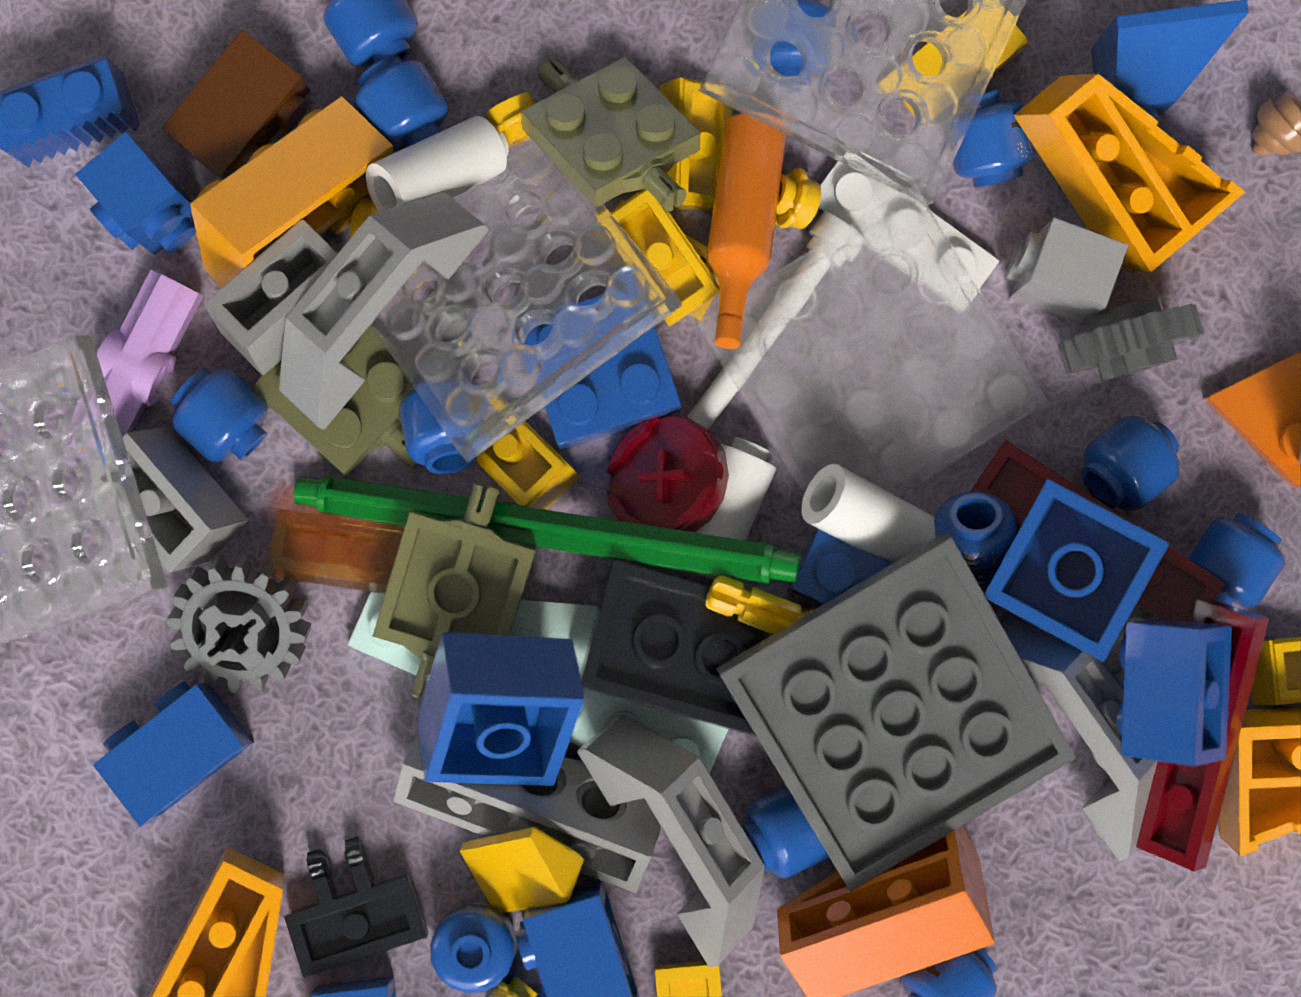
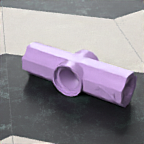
[63,269,204,460]

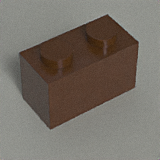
[161,30,311,180]

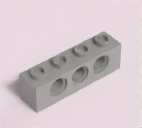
[393,732,661,893]

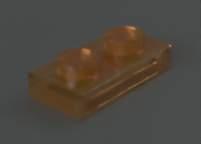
[267,509,405,594]

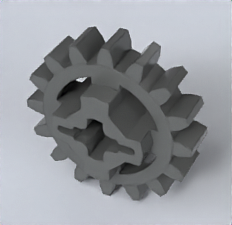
[1058,297,1204,381]
[166,554,311,693]

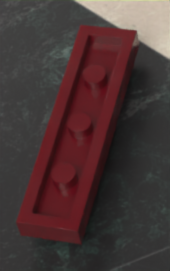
[970,439,1226,622]
[1136,598,1269,872]

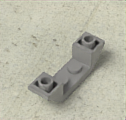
[279,191,490,430]
[1000,617,1157,862]
[577,714,765,967]

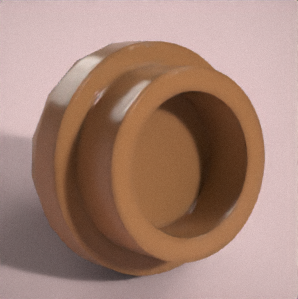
[1252,91,1301,156]

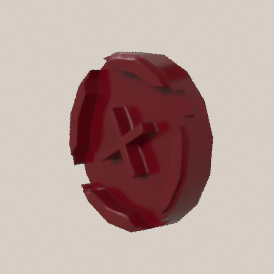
[606,414,729,532]

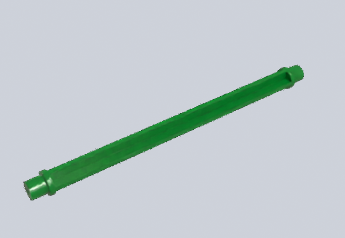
[294,476,801,584]

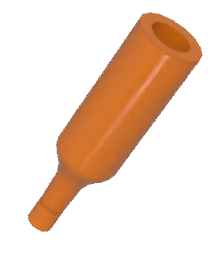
[707,113,787,349]

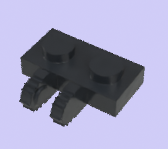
[284,836,429,978]

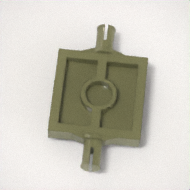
[521,57,701,212]
[251,326,426,477]
[373,483,537,699]

